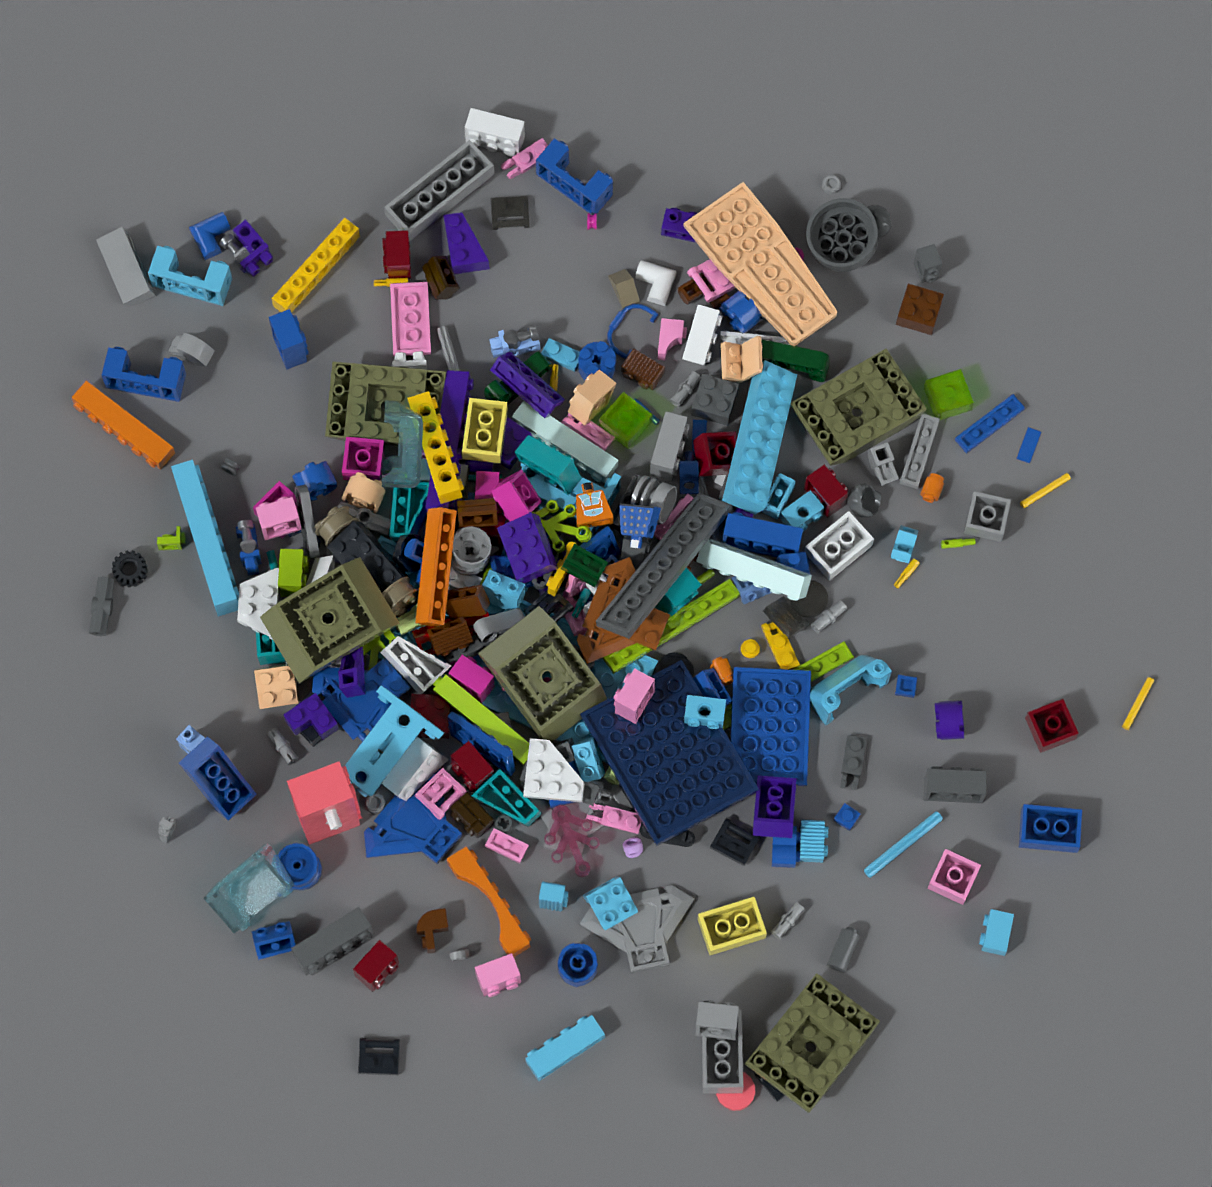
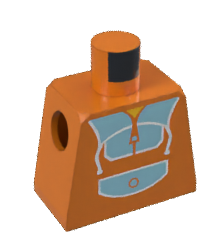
[576,482,613,528]

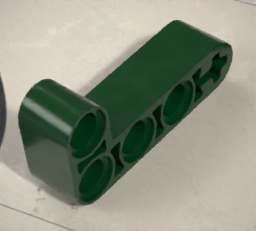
[761,340,830,382]
[484,351,552,405]

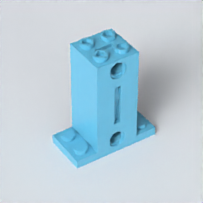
[521,463,621,546]
[345,685,444,797]

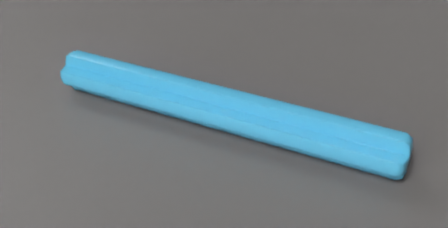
[864,811,943,878]

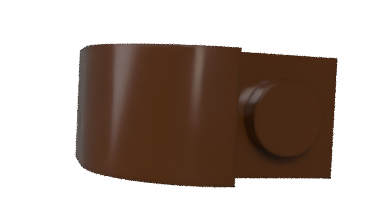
[417,908,449,954]

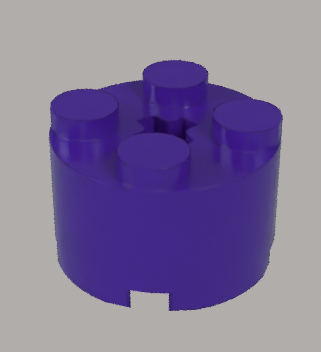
[935,700,964,740]

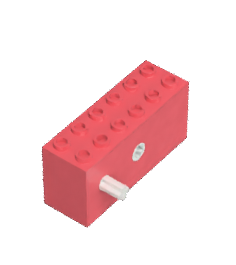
[287,761,362,845]

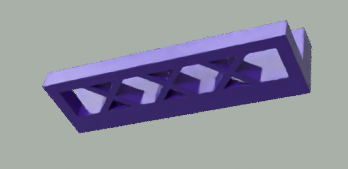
[490,351,565,418]

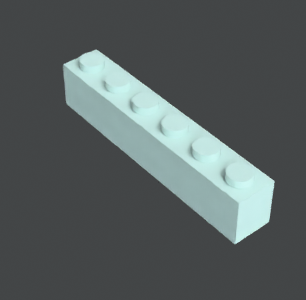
[512,401,618,483]
[697,538,812,601]

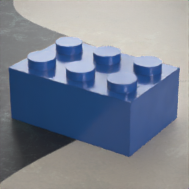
[269,309,309,370]
[1019,804,1082,853]

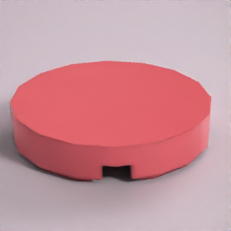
[716,1072,755,1111]

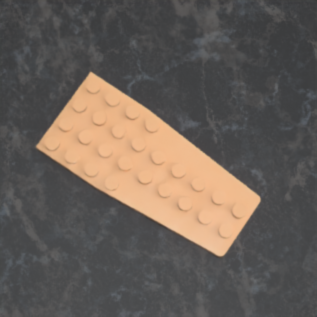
[683,182,837,346]

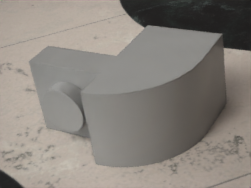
[168,333,215,366]
[868,442,899,486]

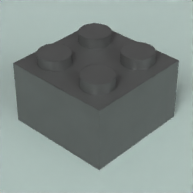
[691,374,739,426]

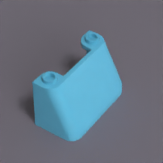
[810,655,892,726]

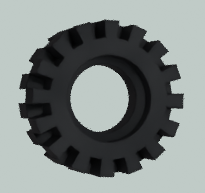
[112,550,148,588]

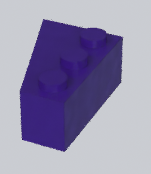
[444,212,489,275]

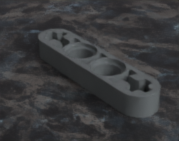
[295,485,319,560]

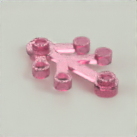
[544,805,600,878]

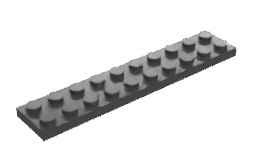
[596,493,732,639]

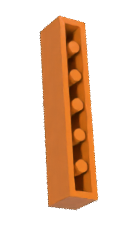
[72,381,175,470]
[415,507,457,626]

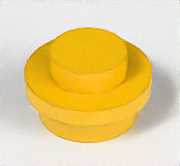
[741,639,760,659]

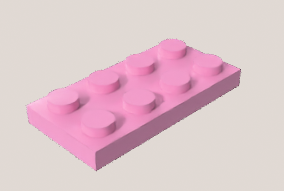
[390,282,431,356]

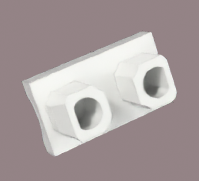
[392,351,427,370]

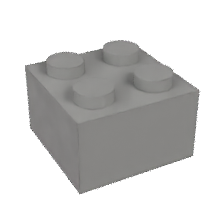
[964,491,1011,542]
[695,1000,739,1040]

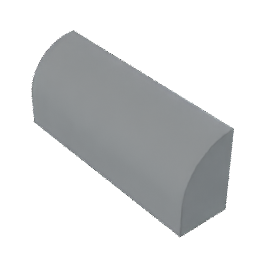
[96,227,156,305]

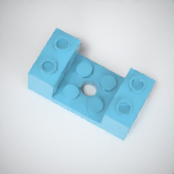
[148,246,232,306]
[482,548,529,611]

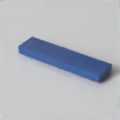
[955,394,1025,454]

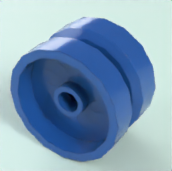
[275,843,322,891]

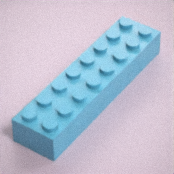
[722,360,797,515]
[171,460,239,617]

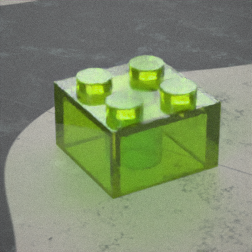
[924,369,974,421]
[599,392,653,449]

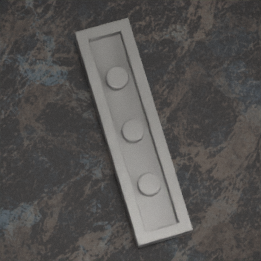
[899,414,940,489]

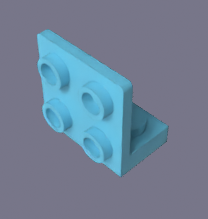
[583,876,638,930]

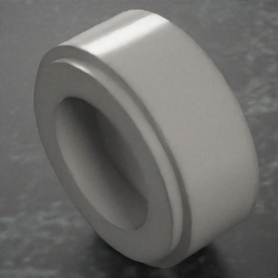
[822,175,841,195]
[365,793,385,814]
[449,950,470,961]

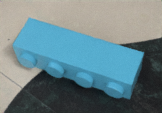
[525,1015,605,1081]

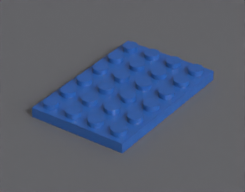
[731,667,811,786]

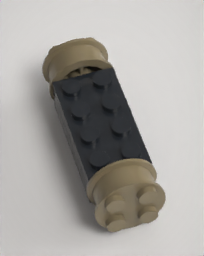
[315,506,419,617]

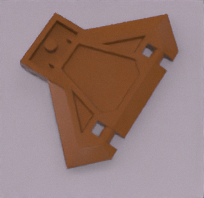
[577,557,670,664]

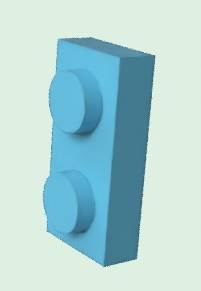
[541,338,579,372]

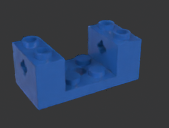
[536,138,613,215]
[102,347,186,402]

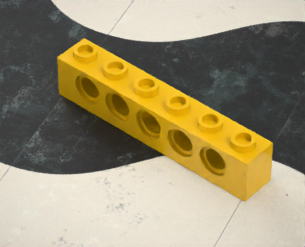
[272,217,360,313]
[407,391,464,504]

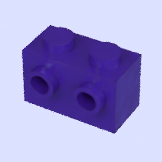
[661,208,697,243]

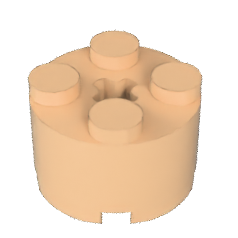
[342,472,386,514]

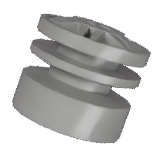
[631,475,677,524]
[451,527,491,576]

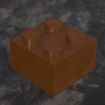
[896,283,944,335]

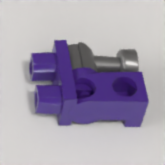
[219,219,274,277]

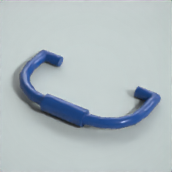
[607,304,658,359]

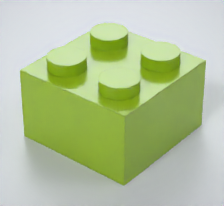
[278,549,309,597]

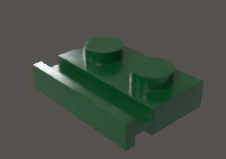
[561,544,608,587]

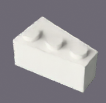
[682,305,723,366]
[380,636,451,694]
[382,737,449,801]

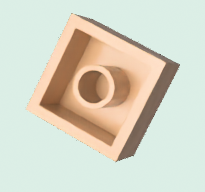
[568,369,617,425]
[254,664,299,709]

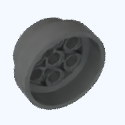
[806,198,879,272]

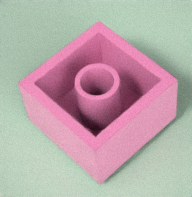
[256,496,302,540]
[614,668,655,724]
[927,849,981,905]
[475,953,521,997]

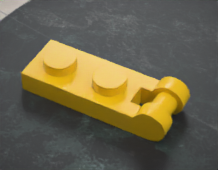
[546,542,577,596]
[761,617,800,670]

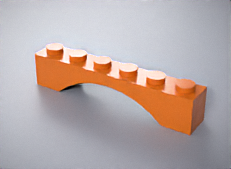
[447,846,531,957]

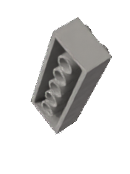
[384,140,494,241]

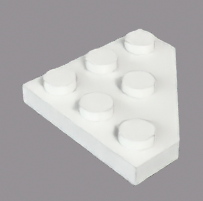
[523,739,585,802]

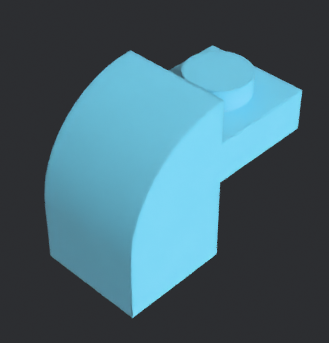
[891,525,919,563]

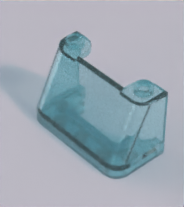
[382,400,423,488]
[203,842,294,934]

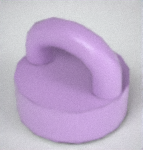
[623,837,643,858]

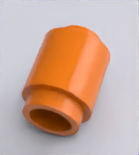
[920,473,944,503]
[710,657,733,686]

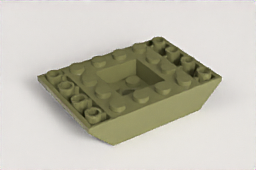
[790,349,927,466]
[325,362,446,448]
[260,557,400,684]
[478,606,607,743]
[745,973,880,1113]

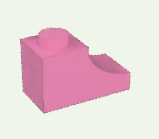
[658,318,687,361]

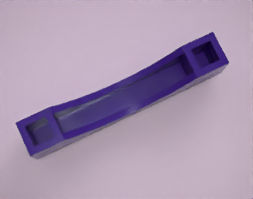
[338,646,365,698]

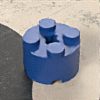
[719,291,763,334]
[578,341,616,381]
[292,461,337,501]
[558,943,597,987]

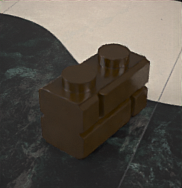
[422,256,460,300]
[450,792,494,839]

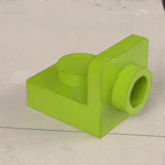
[157,526,186,550]

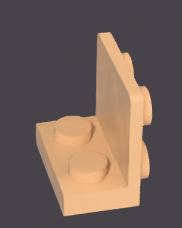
[721,336,763,383]

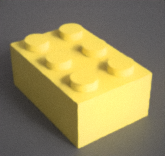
[462,398,508,463]
[697,897,767,956]

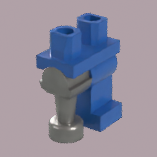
[235,520,262,575]

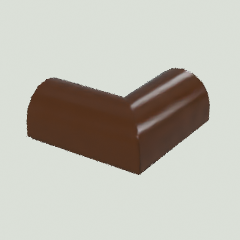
[678,273,730,310]

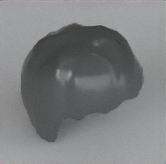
[862,205,892,238]
[847,483,881,517]

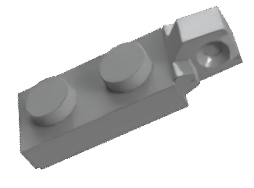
[158,816,176,843]

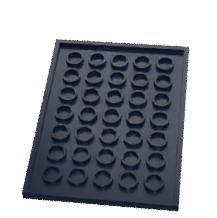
[580,660,759,846]

